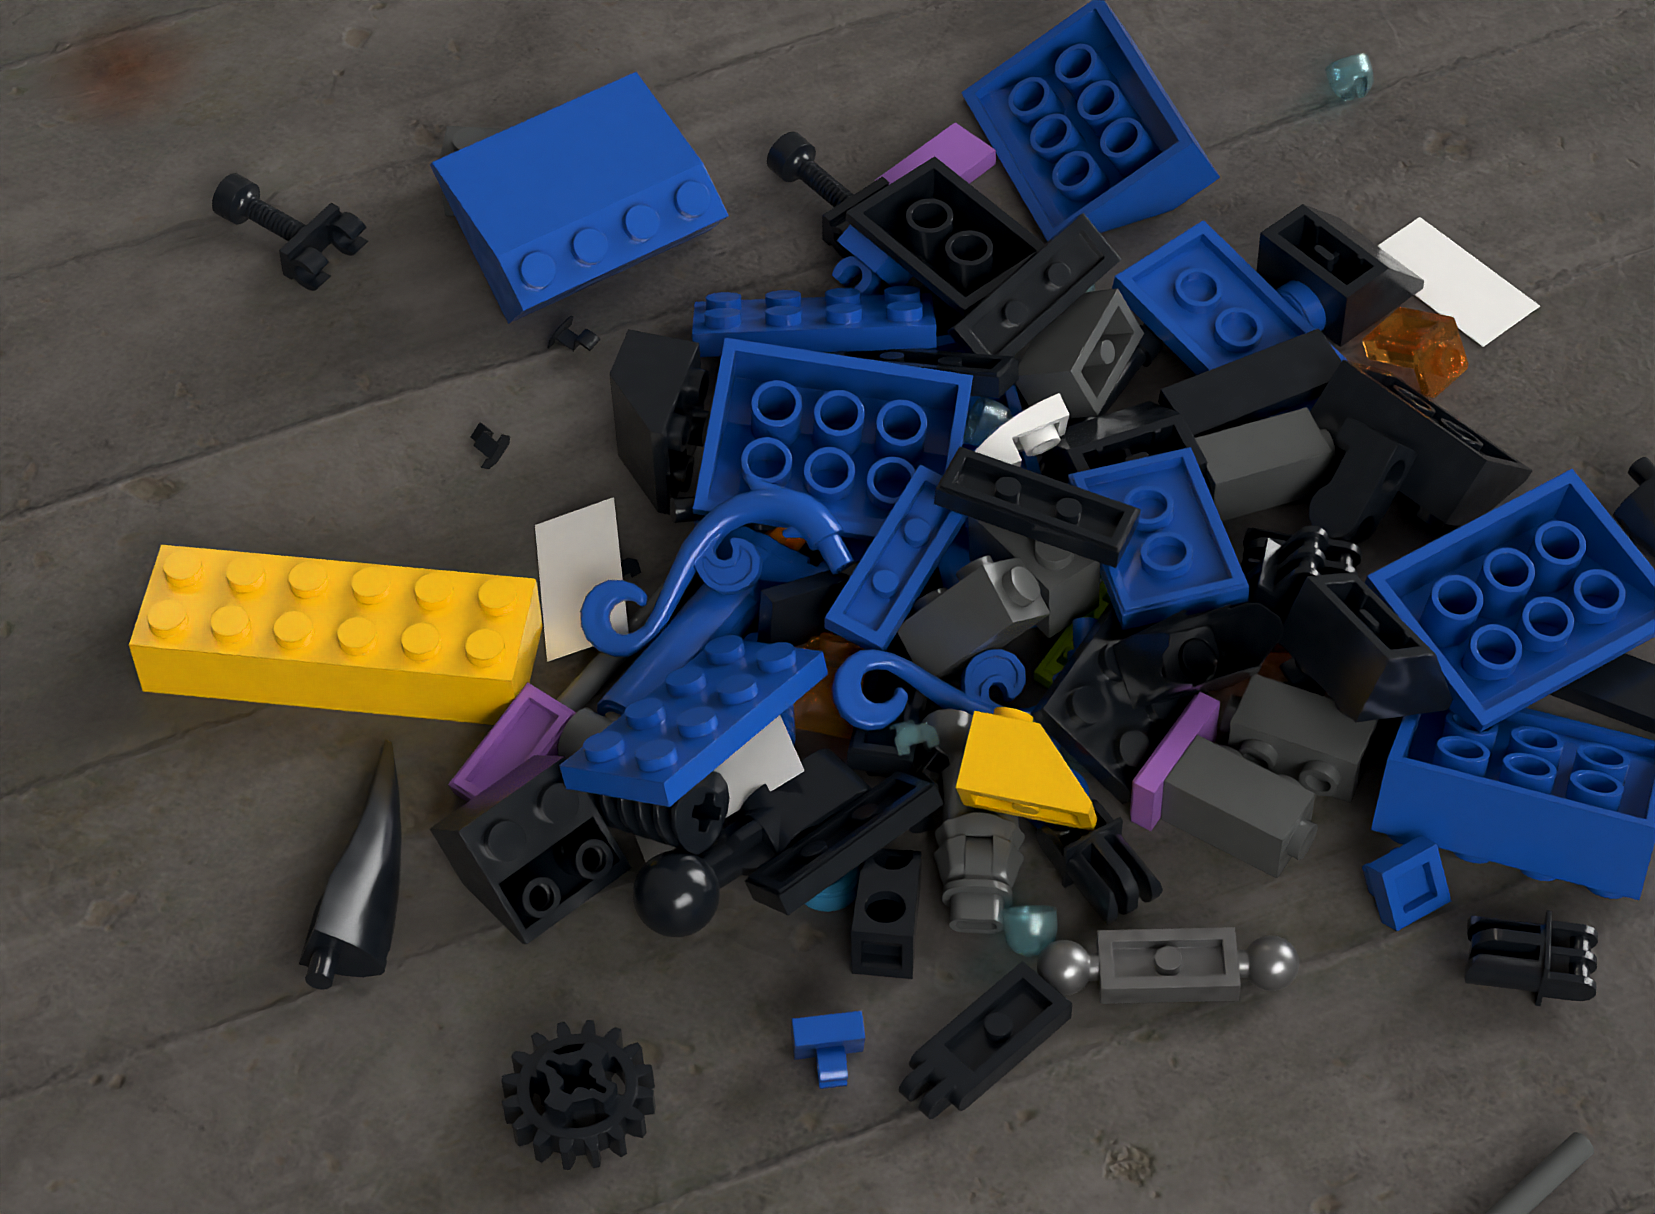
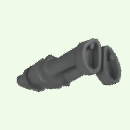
[921,709,1046,933]

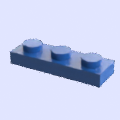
[825,465,968,651]

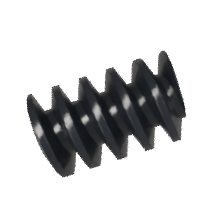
[587,770,730,855]

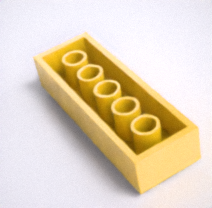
[129,545,543,725]

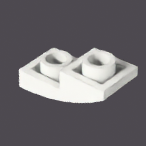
[975,393,1069,467]

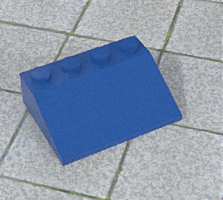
[961,0,1220,242]
[430,72,729,324]
[693,338,973,541]
[1364,469,1655,732]
[1371,708,1655,900]

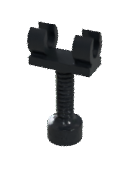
[766,131,890,258]
[212,173,369,291]

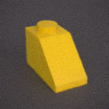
[955,707,1097,831]

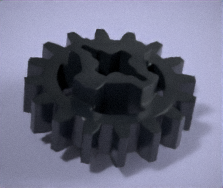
[501,1020,656,1170]

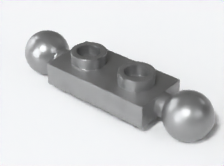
[1037,927,1299,1004]

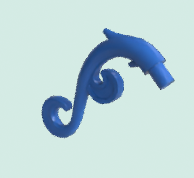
[580,474,855,657]
[831,617,1098,750]

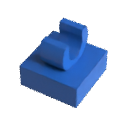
[832,224,913,296]
[1362,835,1452,931]
[791,1011,865,1089]

